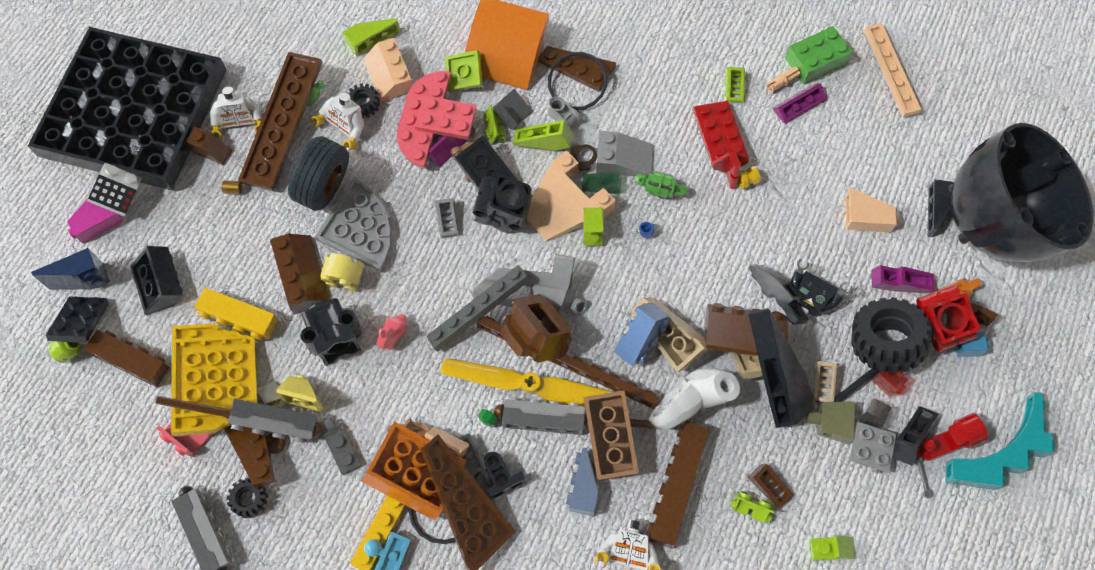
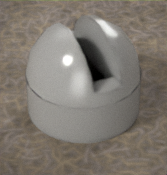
[570,298,587,315]

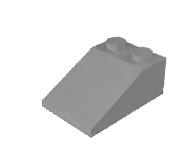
[596,131,653,177]

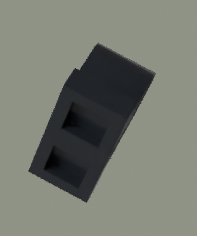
[484,452,526,500]

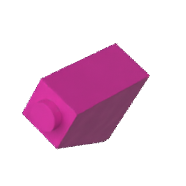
[67,198,124,244]

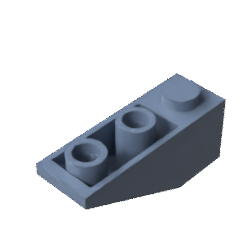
[566,447,598,517]

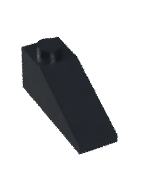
[927,179,954,237]
[892,406,939,466]

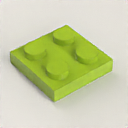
[445,50,483,93]

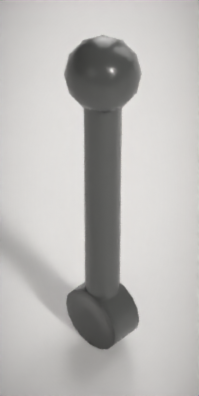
[915,456,932,498]

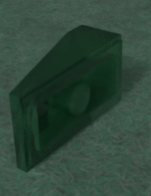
[582,172,621,194]

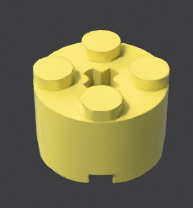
[320,253,364,292]

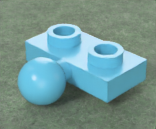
[364,532,411,570]

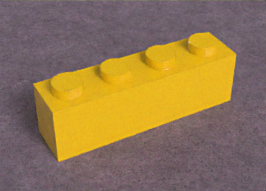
[194,288,279,341]

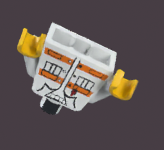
[210,87,262,139]
[310,93,364,151]
[594,520,661,570]

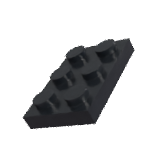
[454,135,517,190]
[46,296,109,343]

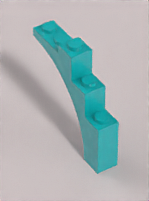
[945,392,1055,490]

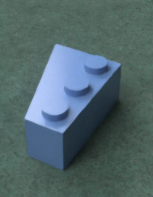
[614,302,670,366]

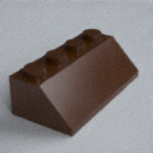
[270,233,330,314]

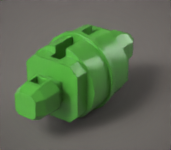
[635,171,687,199]

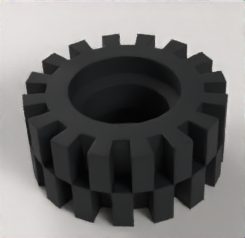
[347,83,380,118]
[227,478,268,518]

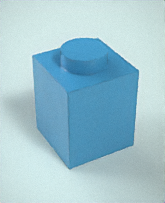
[955,332,989,357]

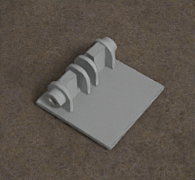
[849,422,896,473]

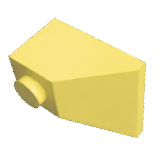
[276,375,324,413]

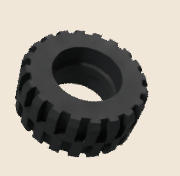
[851,297,932,374]

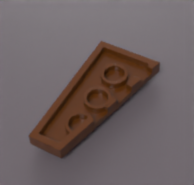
[538,46,616,92]
[224,425,276,489]

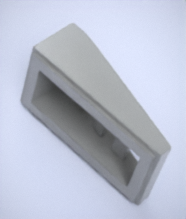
[435,198,459,238]

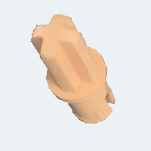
[766,67,800,93]

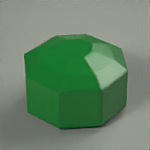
[478,409,498,427]

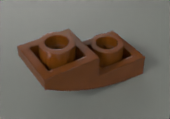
[970,303,998,327]

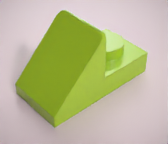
[583,207,603,246]
[809,535,855,561]

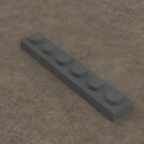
[427,265,530,352]

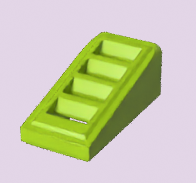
[725,67,745,103]

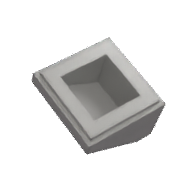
[257,381,282,406]

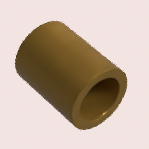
[222,180,242,194]

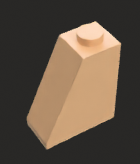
[845,188,899,232]

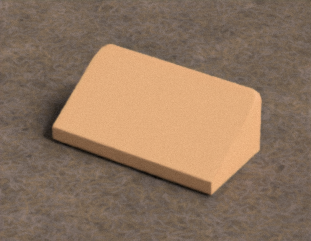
[424,427,469,457]

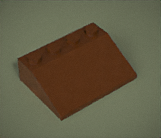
[704,303,788,356]

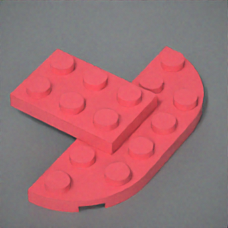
[397,71,477,169]

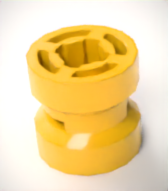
[737,166,761,189]

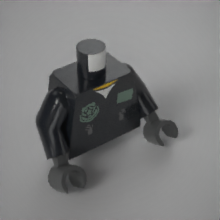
[790,259,852,317]

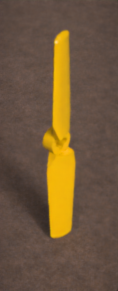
[441,358,611,407]

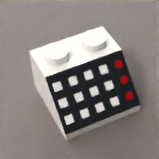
[87,163,142,216]

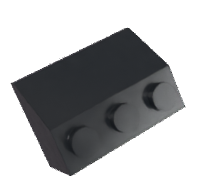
[130,246,184,315]

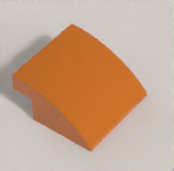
[465,0,549,91]

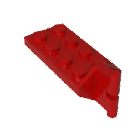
[693,101,749,189]

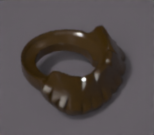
[569,144,597,171]

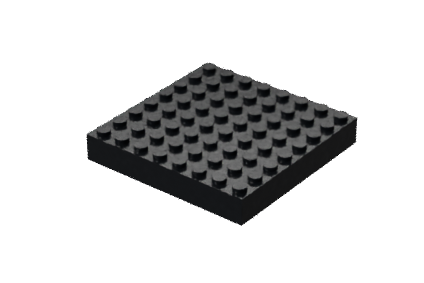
[27,27,227,190]

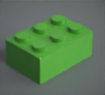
[785,26,853,84]

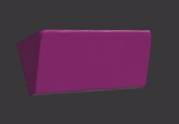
[772,83,827,123]
[428,126,475,167]

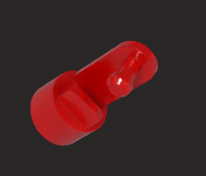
[919,413,988,461]

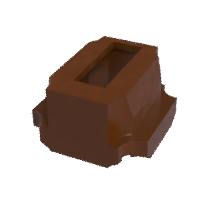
[501,294,572,363]

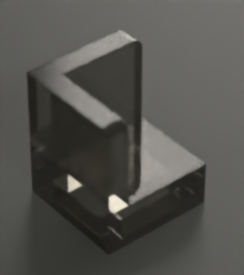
[859,398,892,429]

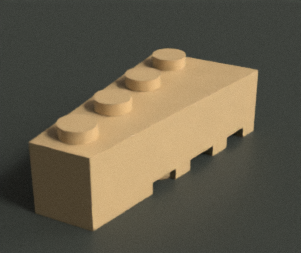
[630,297,710,372]

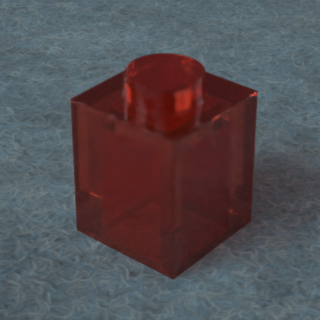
[872,371,909,398]

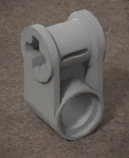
[548,97,581,128]

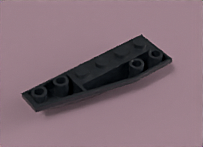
[748,308,814,428]

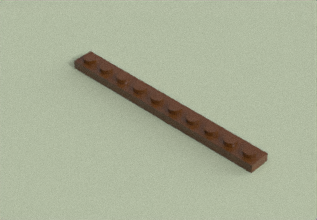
[477,316,659,410]

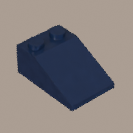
[31,248,110,290]

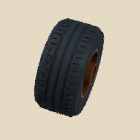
[288,136,349,211]

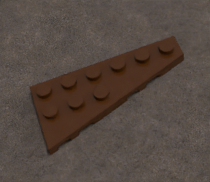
[420,434,516,570]

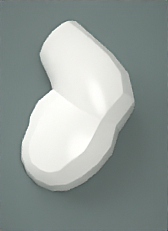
[649,368,740,430]

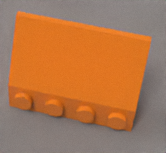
[361,421,467,521]

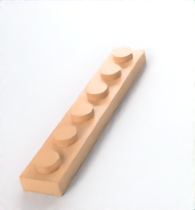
[864,23,921,117]

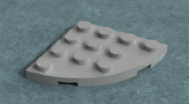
[315,178,391,272]

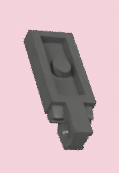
[324,418,361,475]

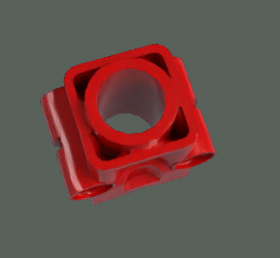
[916,285,981,353]

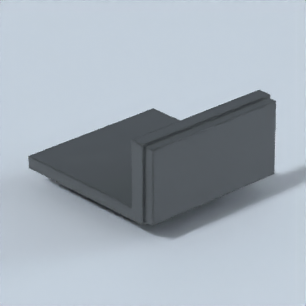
[493,89,532,129]

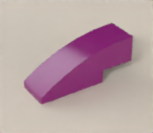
[871,265,935,293]

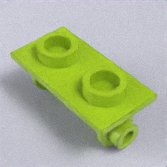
[483,105,506,145]
[730,491,775,523]

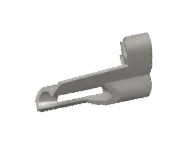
[472,254,575,312]

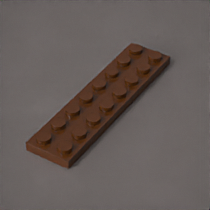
[238,52,323,192]

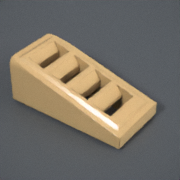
[813,361,839,402]

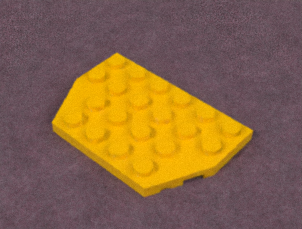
[171,324,257,437]

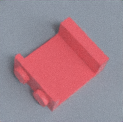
[156,423,214,457]

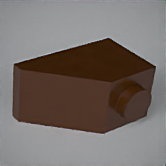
[185,127,232,165]

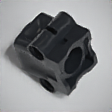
[472,174,532,234]
[300,298,362,366]

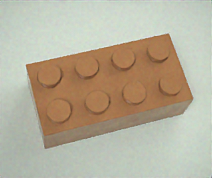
[583,390,639,480]

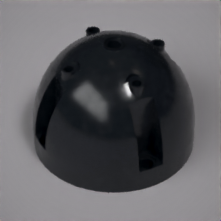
[948,123,1094,262]

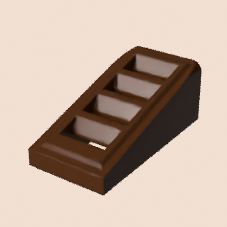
[748,463,794,509]

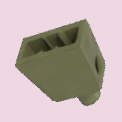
[806,401,855,444]

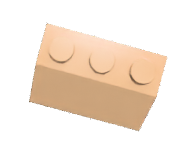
[363,38,413,102]

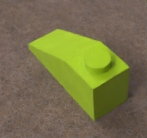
[342,18,400,57]
[513,120,573,151]

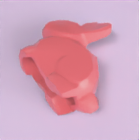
[377,314,408,350]

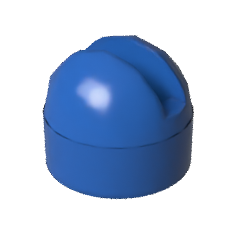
[639,222,654,238]

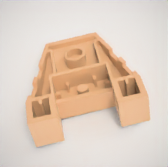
[526,150,616,241]

